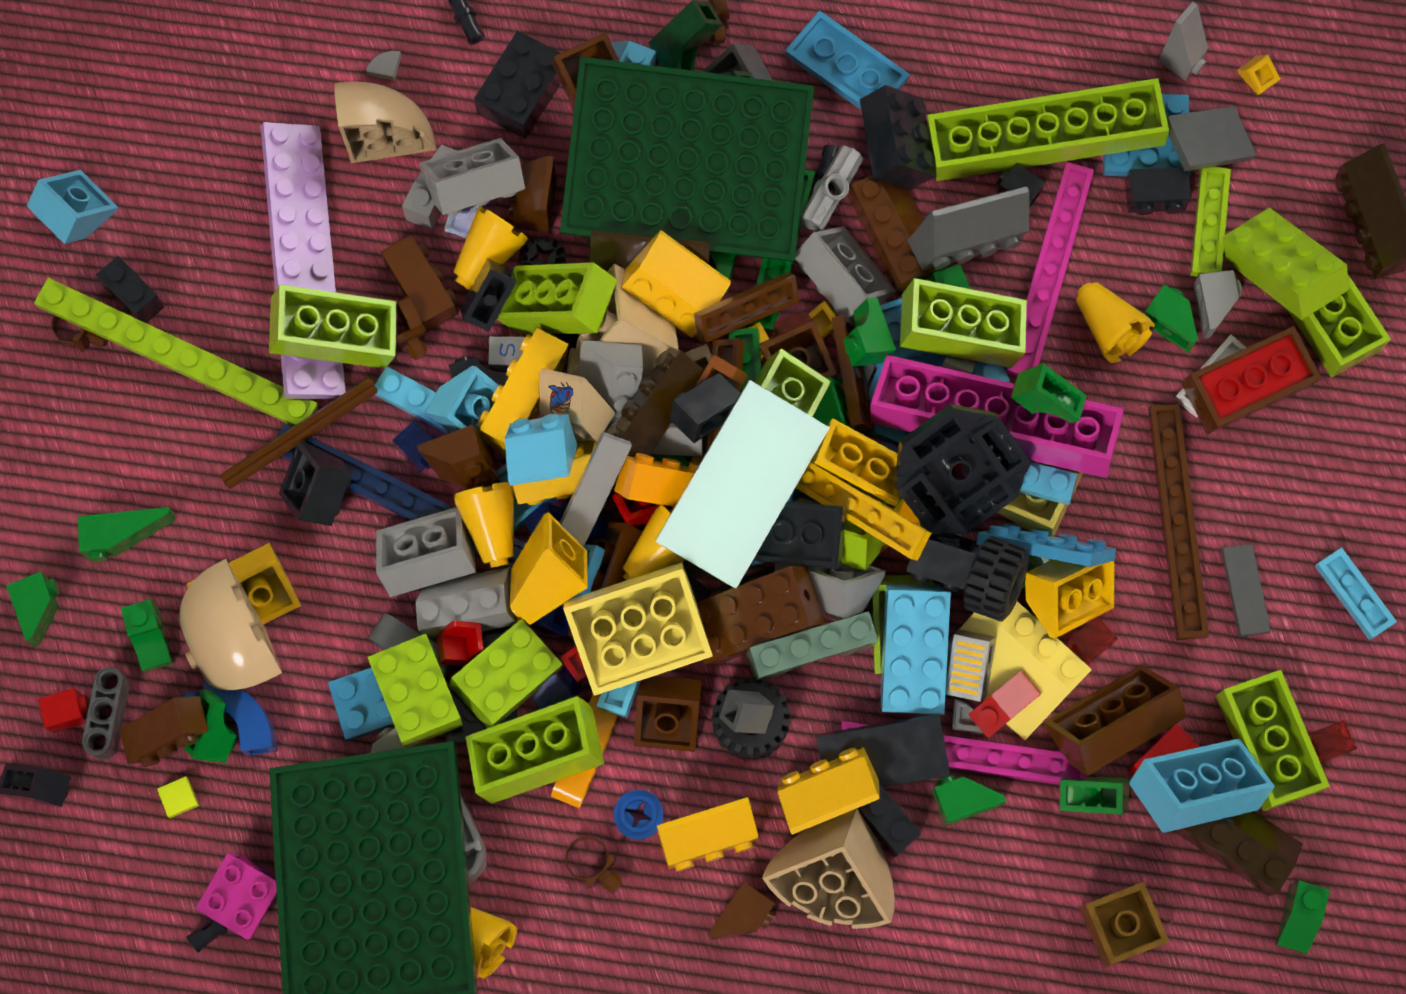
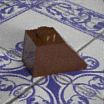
[708,882,776,940]

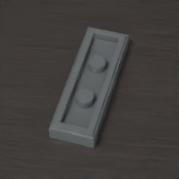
[1220,544,1271,638]

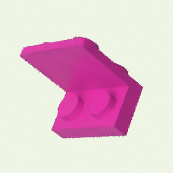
[196,853,277,940]

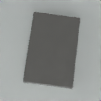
[1166,106,1257,171]

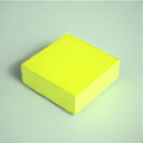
[157,776,199,819]

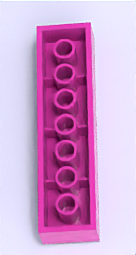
[871,355,1124,478]

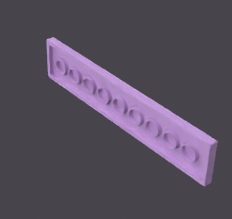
[261,122,346,399]

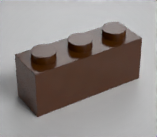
[381,234,458,332]
[120,696,208,767]

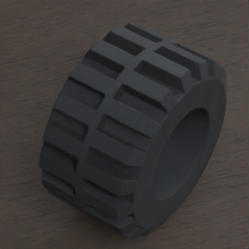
[964,536,1029,622]
[712,677,790,760]

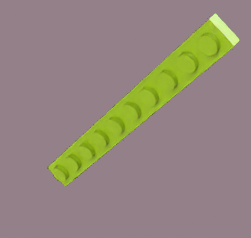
[34,278,318,427]

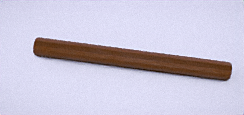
[220,379,378,489]

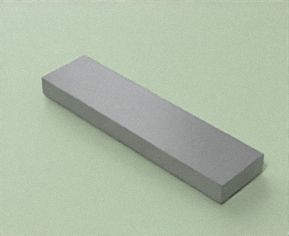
[559,431,632,547]

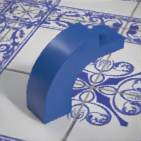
[182,682,277,756]

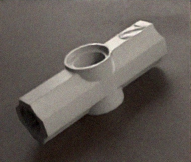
[799,145,863,232]

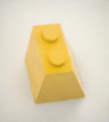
[509,512,588,625]

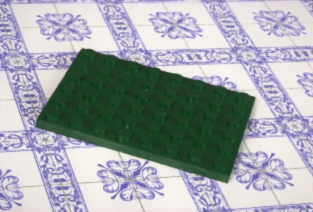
[560,57,814,262]
[269,741,478,994]

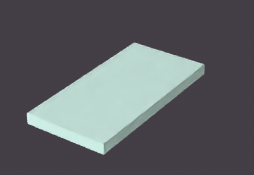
[655,380,830,589]

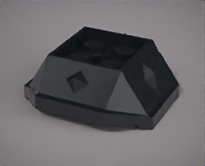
[894,404,1031,535]

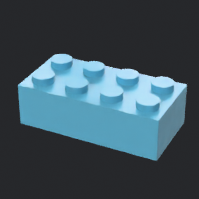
[880,583,951,714]
[1129,738,1275,833]

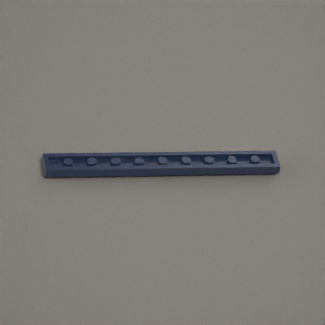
[276,423,526,568]

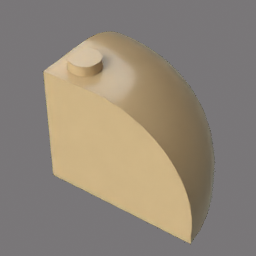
[334,81,436,163]
[567,264,678,381]
[180,559,282,690]
[762,808,895,929]

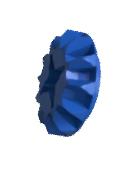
[614,790,663,840]

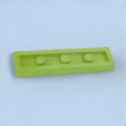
[1190,167,1231,277]

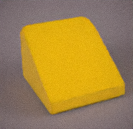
[1237,55,1281,95]
[803,301,838,340]

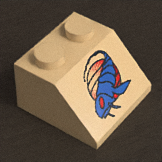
[539,368,615,442]

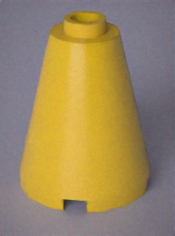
[453,206,528,290]
[1076,282,1155,363]
[453,482,514,568]
[622,505,686,580]
[470,906,517,979]

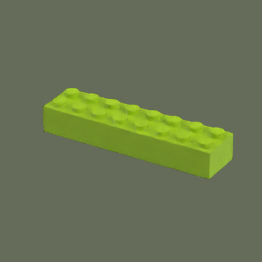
[928,78,1169,181]

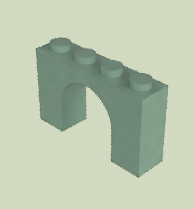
[746,611,878,682]

